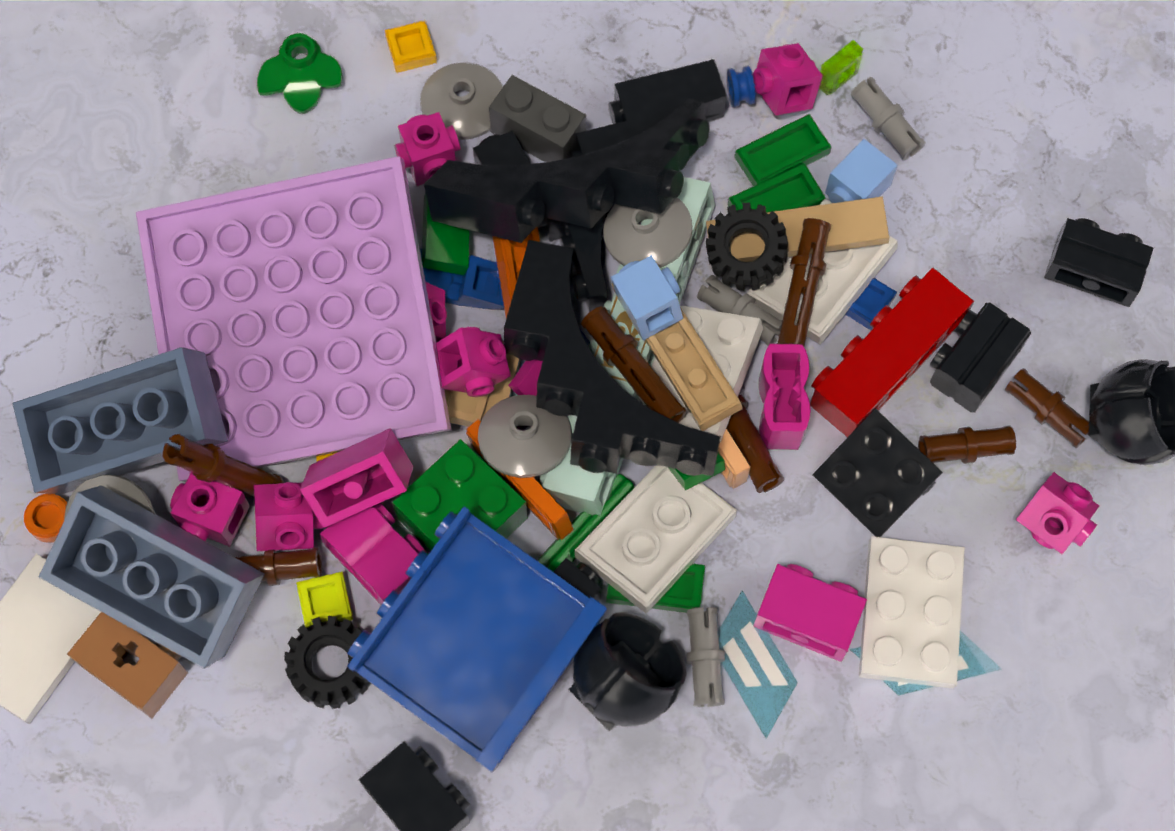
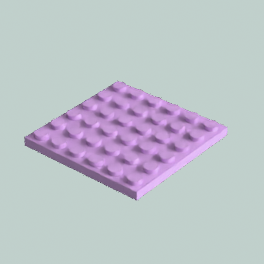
[136,156,451,482]

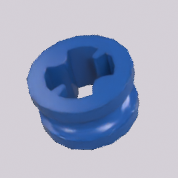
[726,66,755,107]

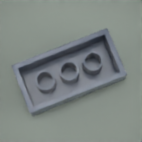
[12,347,228,494]
[39,485,264,669]

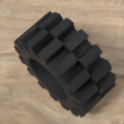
[706,203,788,291]
[284,616,368,709]

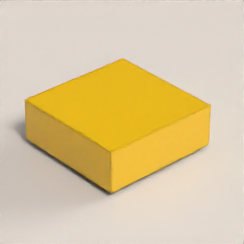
[384,20,437,73]

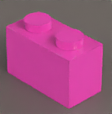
[300,428,414,528]
[753,564,867,662]

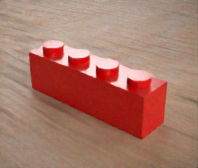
[810,267,974,438]

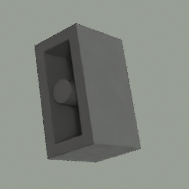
[489,75,586,162]

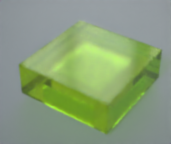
[819,40,864,96]

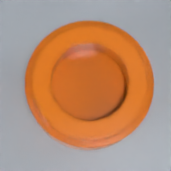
[24,494,67,543]

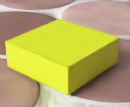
[296,572,353,628]

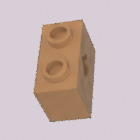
[67,612,188,719]

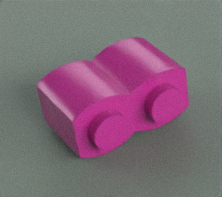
[758,344,810,450]
[320,503,426,605]

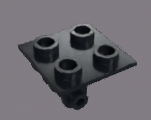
[812,408,943,537]

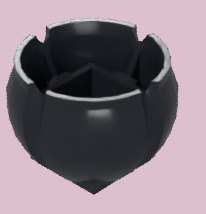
[1089,359,1175,465]
[568,613,687,731]

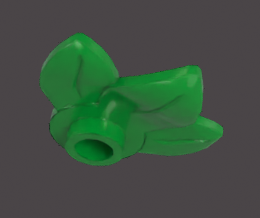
[257,33,342,114]

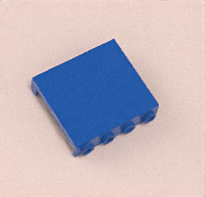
[347,506,607,772]

